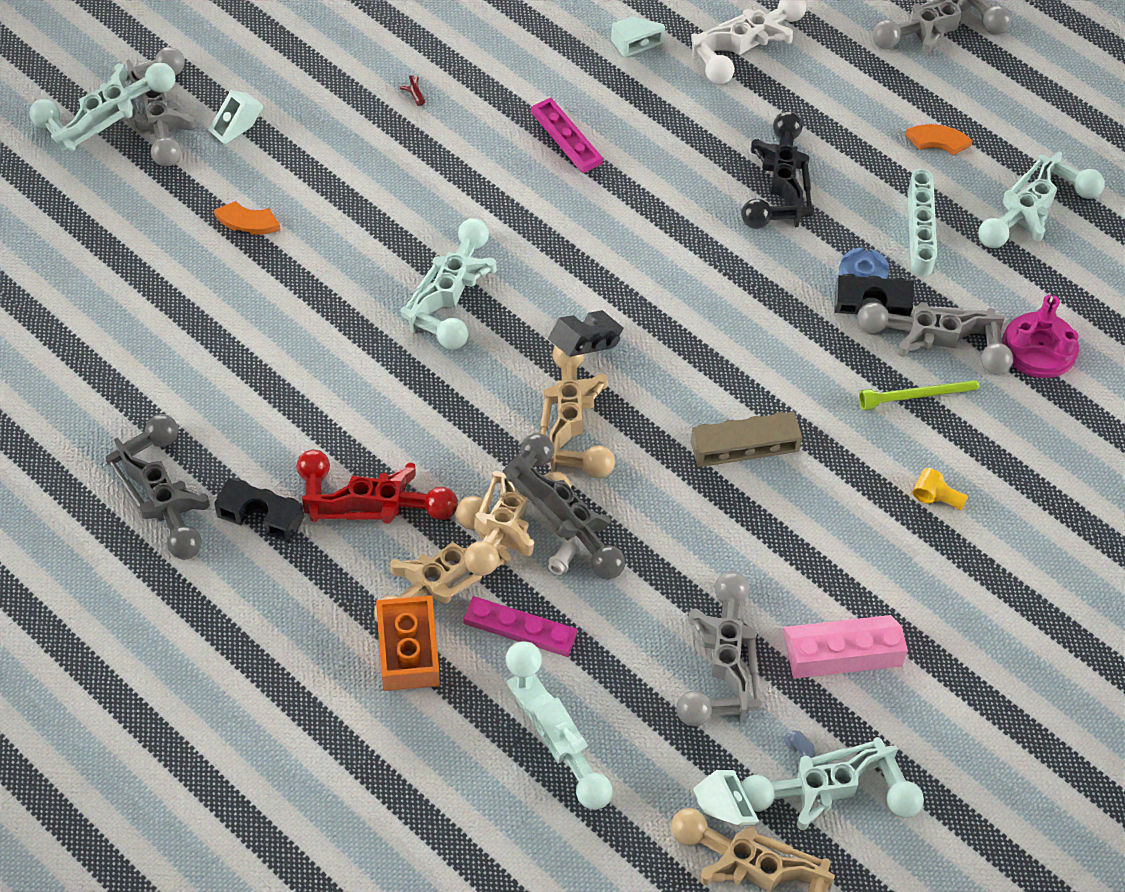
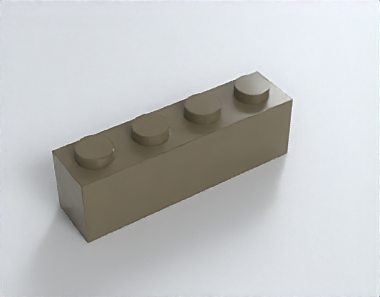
[690,412,802,468]

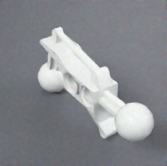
[691,0,807,84]

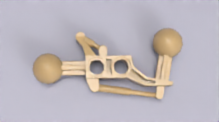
[540,345,615,478]
[464,471,571,576]
[374,496,510,623]
[671,808,835,892]

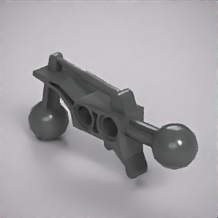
[106,414,210,560]
[502,433,625,580]

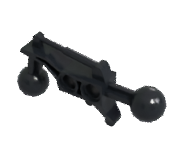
[741,111,814,229]

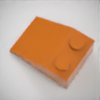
[376,595,440,691]

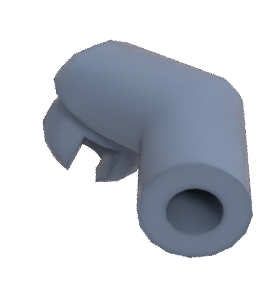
[784,730,815,767]

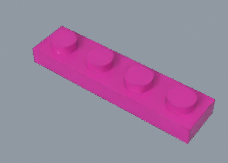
[531,97,603,174]
[463,596,577,657]

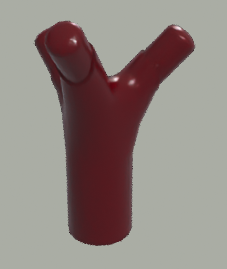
[400,75,425,106]

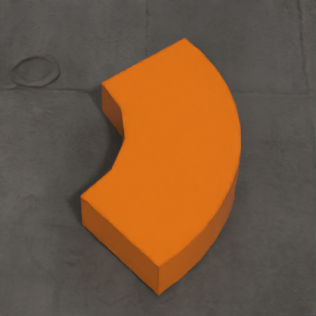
[905,124,972,155]
[214,201,281,235]

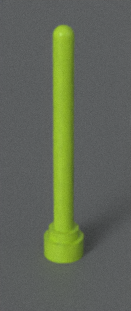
[859,380,980,410]

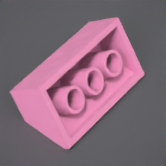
[782,615,908,679]

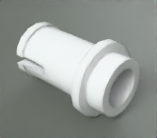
[548,540,579,575]

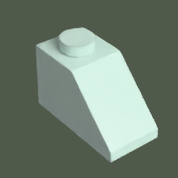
[611,17,665,58]
[208,90,263,144]
[693,770,759,825]

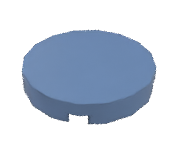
[839,248,889,279]

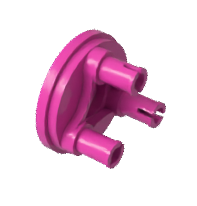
[1002,295,1079,378]

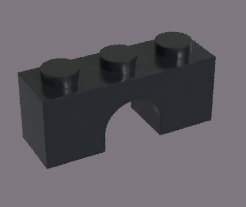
[834,274,914,317]
[548,310,624,357]
[214,478,304,543]

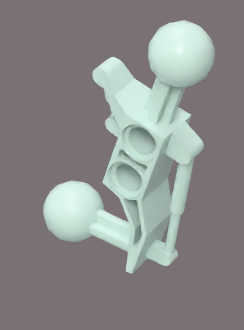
[29,62,175,151]
[978,151,1105,248]
[400,218,497,350]
[505,641,613,810]
[741,737,924,830]

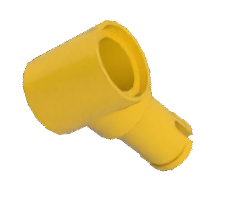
[912,468,968,511]

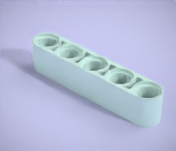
[908,169,937,277]

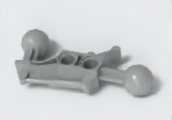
[872,0,1012,53]
[125,47,196,167]
[857,302,1013,375]
[676,571,762,727]

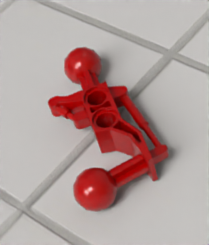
[296,449,458,524]

